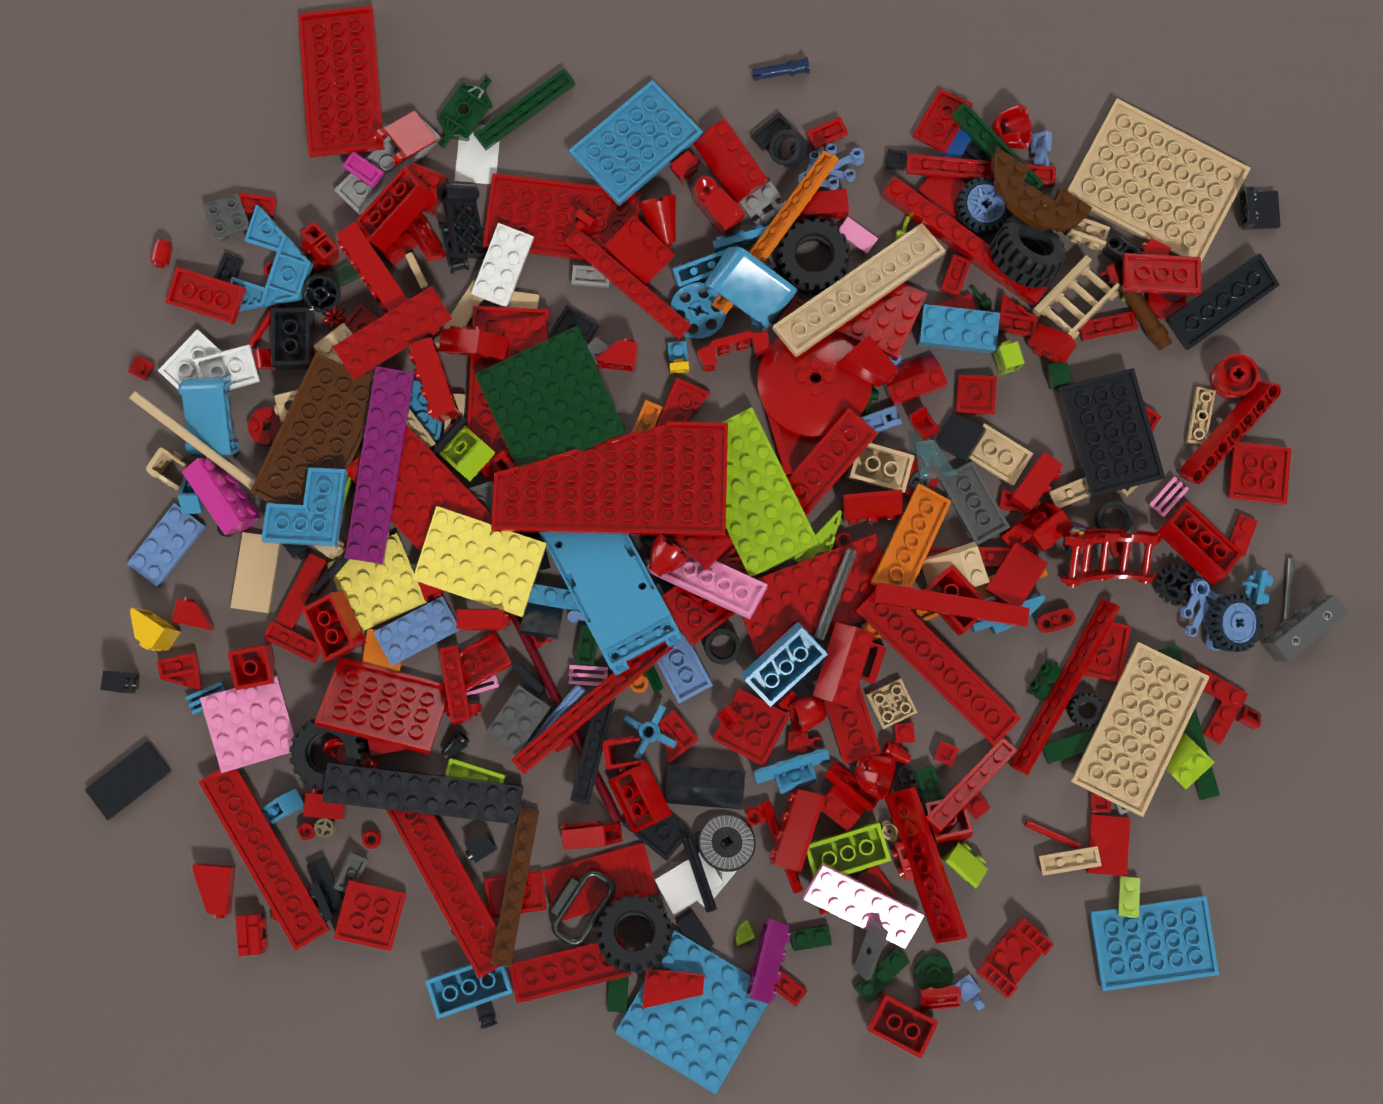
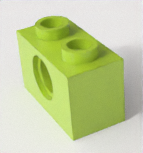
[993,340,1024,375]

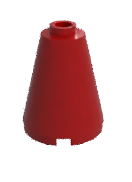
[639,195,676,247]

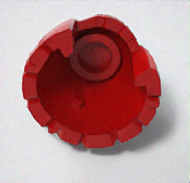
[991,104,1032,149]
[855,756,896,800]

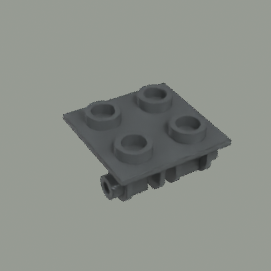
[202,193,249,241]

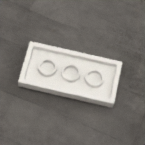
[471,223,534,307]

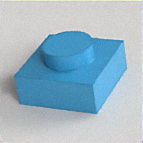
[668,341,688,363]

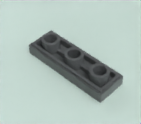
[853,920,889,981]

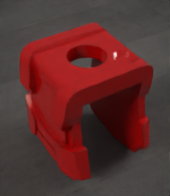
[602,736,644,772]

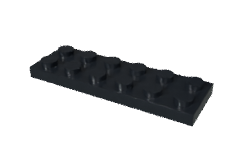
[1166,253,1280,350]

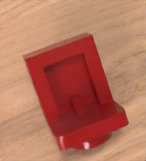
[909,406,940,441]

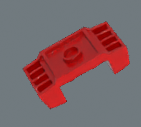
[697,331,769,372]
[975,915,1053,998]

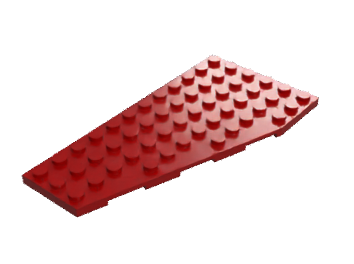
[491,422,728,537]

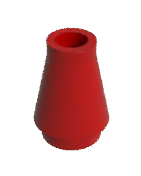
[881,741,912,765]

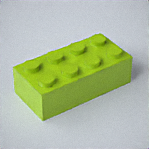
[807,822,891,878]

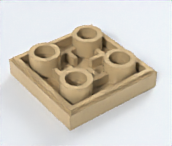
[866,678,918,729]

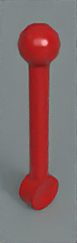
[560,820,601,830]

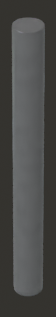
[1282,558,1295,621]

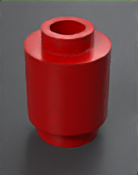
[150,239,173,269]

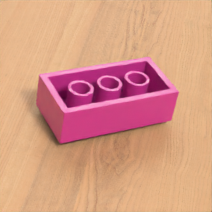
[182,457,261,535]

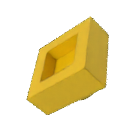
[670,359,689,374]

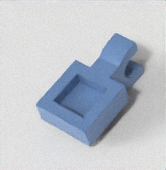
[1031,131,1052,166]
[953,974,985,1011]

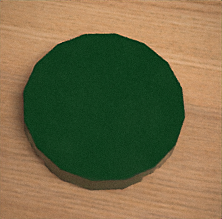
[914,954,953,990]

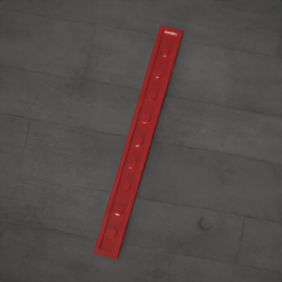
[1010,599,1120,776]
[511,642,673,775]

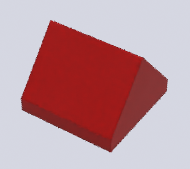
[1236,706,1261,730]

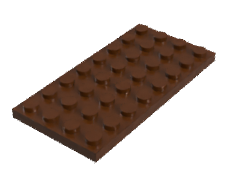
[250,352,374,505]

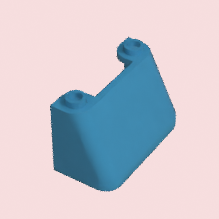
[703,247,797,330]
[178,376,240,456]

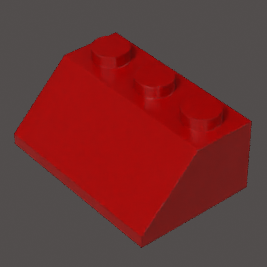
[604,215,675,286]
[883,353,948,407]
[841,489,902,525]
[923,564,984,636]
[608,762,672,833]

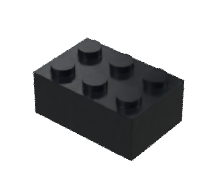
[271,308,314,369]

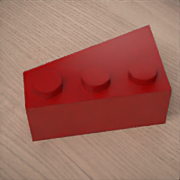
[438,326,508,360]

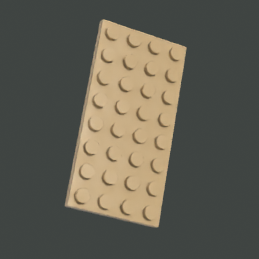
[1070,642,1210,817]

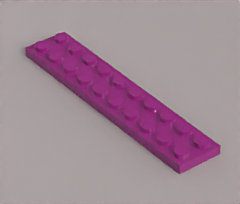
[345,366,415,564]

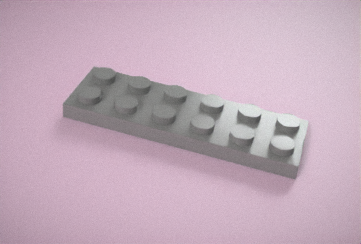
[334,114,441,215]

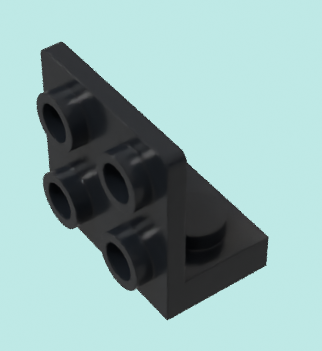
[1239,186,1281,230]

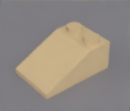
[846,443,915,493]
[922,542,989,587]

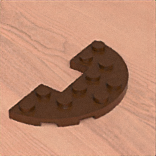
[991,148,1092,232]

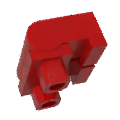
[298,222,339,274]

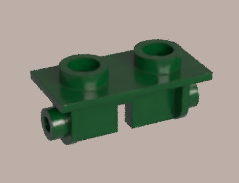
[1026,660,1061,701]

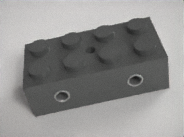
[1261,594,1349,662]

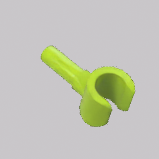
[896,216,910,240]

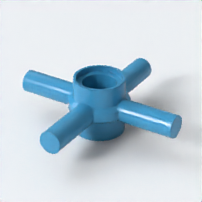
[623,704,677,760]

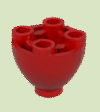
[649,534,690,577]

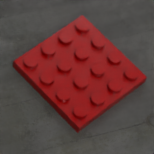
[835,264,927,360]

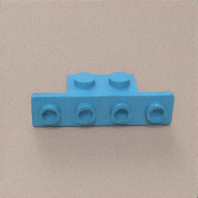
[753,748,830,794]

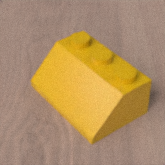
[130,607,181,652]

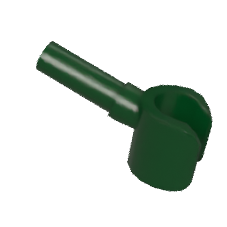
[971,286,992,310]
[863,390,879,416]

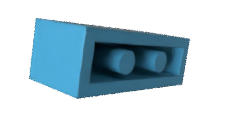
[671,249,726,287]

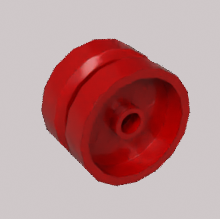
[1210,353,1260,400]

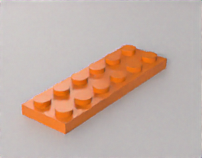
[871,483,952,588]

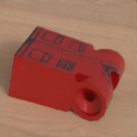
[692,176,745,236]

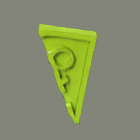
[793,510,842,563]

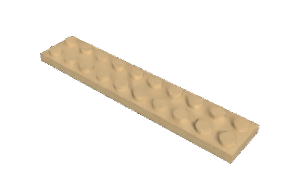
[772,223,946,357]

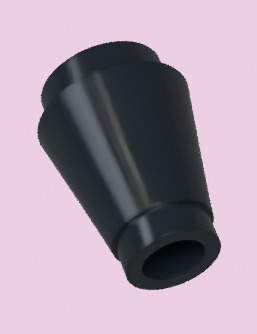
[441,731,470,759]

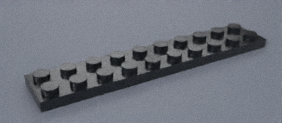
[322,762,524,824]

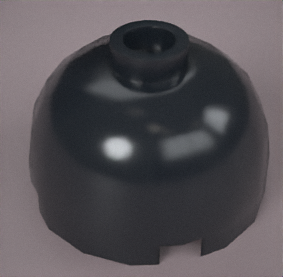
[302,273,341,313]

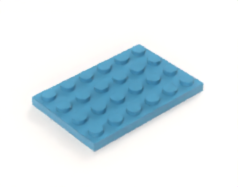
[568,80,703,206]
[1089,896,1219,991]

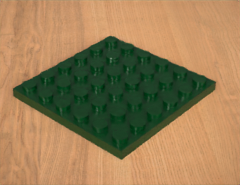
[475,326,626,467]

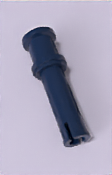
[752,57,810,81]

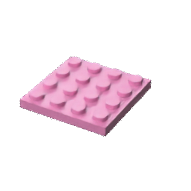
[200,676,294,773]

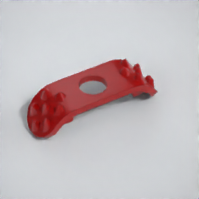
[324,737,378,768]

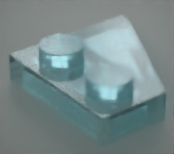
[914,440,957,480]

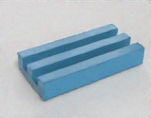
[185,682,226,715]

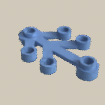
[798,143,865,190]
[1180,578,1224,651]

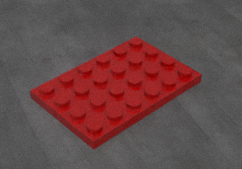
[315,657,447,755]

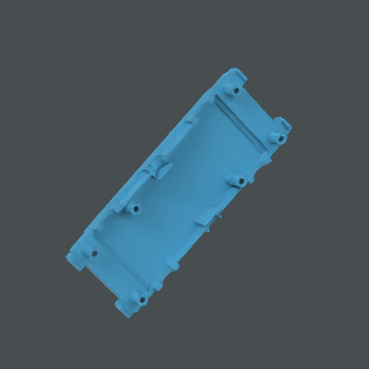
[539,532,682,675]

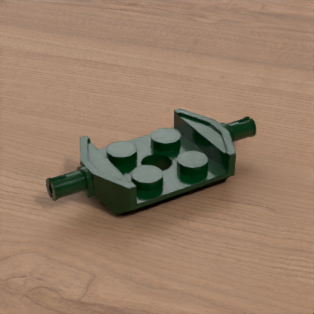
[437,76,493,148]

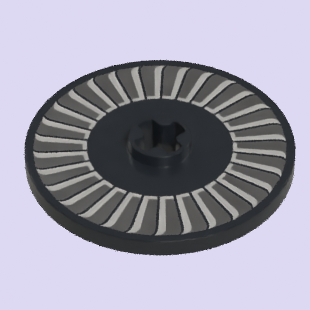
[698,814,756,872]

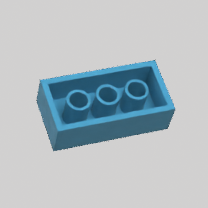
[917,304,1000,354]
[741,622,828,707]
[425,963,514,1019]

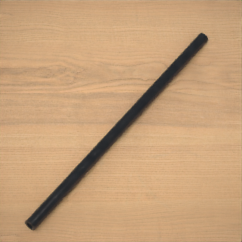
[310,415,467,597]

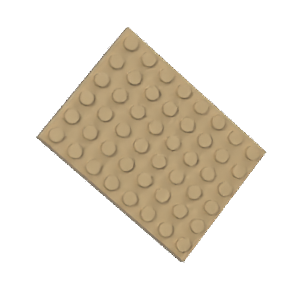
[1067,98,1251,262]

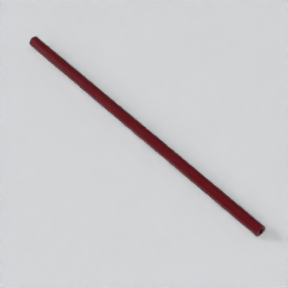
[508,612,622,823]

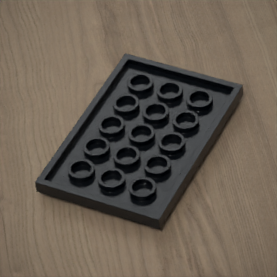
[1059,368,1165,498]

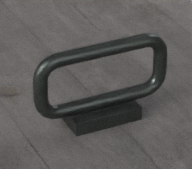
[550,869,616,946]

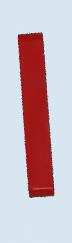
[1180,379,1281,485]

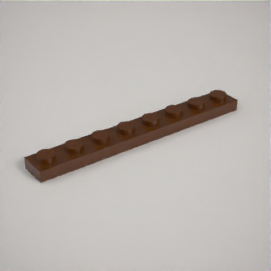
[491,808,539,968]

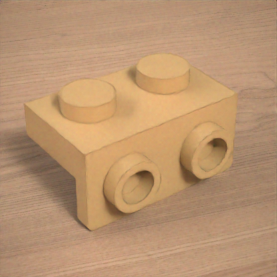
[1066,218,1110,250]

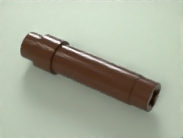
[1119,284,1172,351]

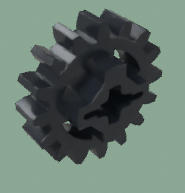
[1154,564,1195,606]

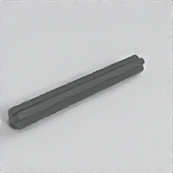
[814,548,857,640]

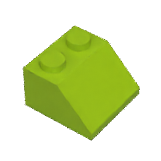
[439,426,495,481]
[1166,733,1215,789]
[941,842,988,888]

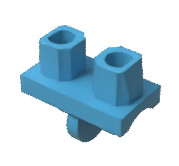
[1240,570,1273,605]

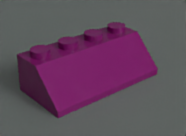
[745,919,791,1004]

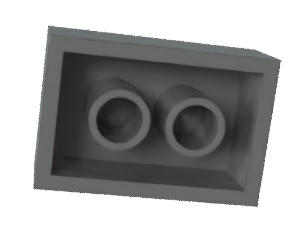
[485,685,552,755]

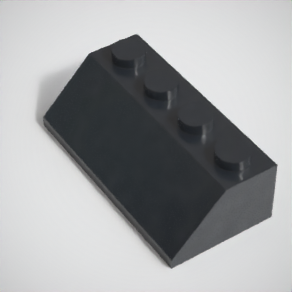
[665,764,746,810]

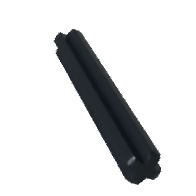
[683,837,717,913]

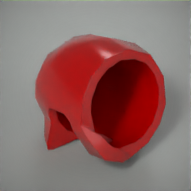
[789,696,827,734]

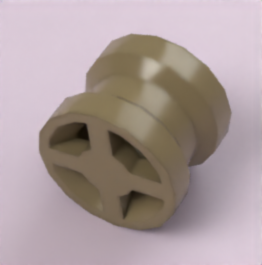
[314,818,337,838]

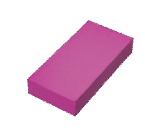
[342,152,384,189]

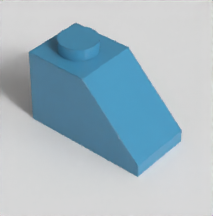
[178,476,204,514]
[261,789,304,825]

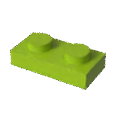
[1118,876,1140,918]

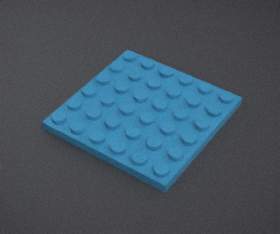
[615,930,768,1094]

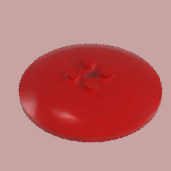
[757,331,872,437]

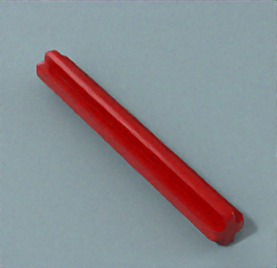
[761,800,803,894]

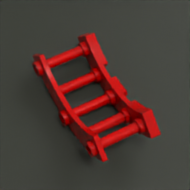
[1060,529,1163,587]

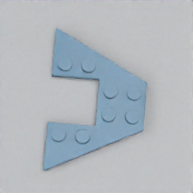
[230,205,313,312]

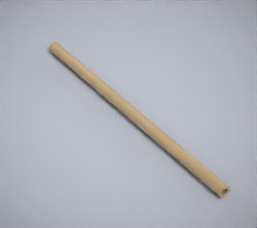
[129,391,274,504]

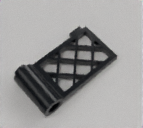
[437,183,488,259]

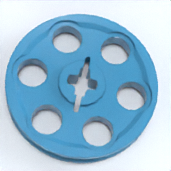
[670,283,726,340]

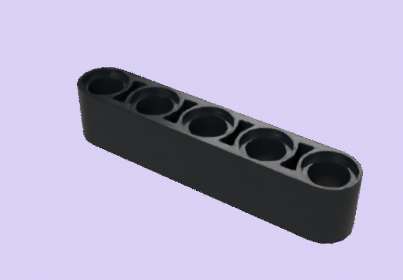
[1102,234,1182,302]

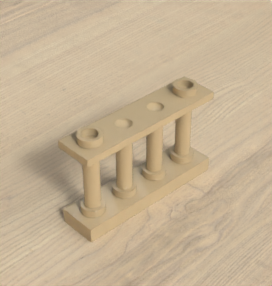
[1032,255,1120,340]

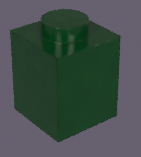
[1045,361,1072,390]

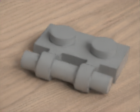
[740,181,786,226]

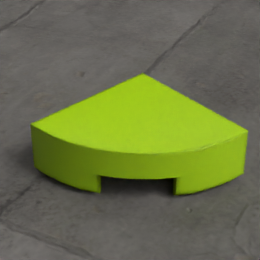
[736,919,755,946]

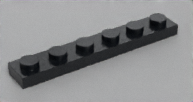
[570,698,616,805]

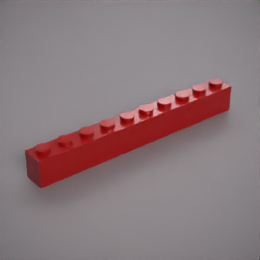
[881,176,1048,308]

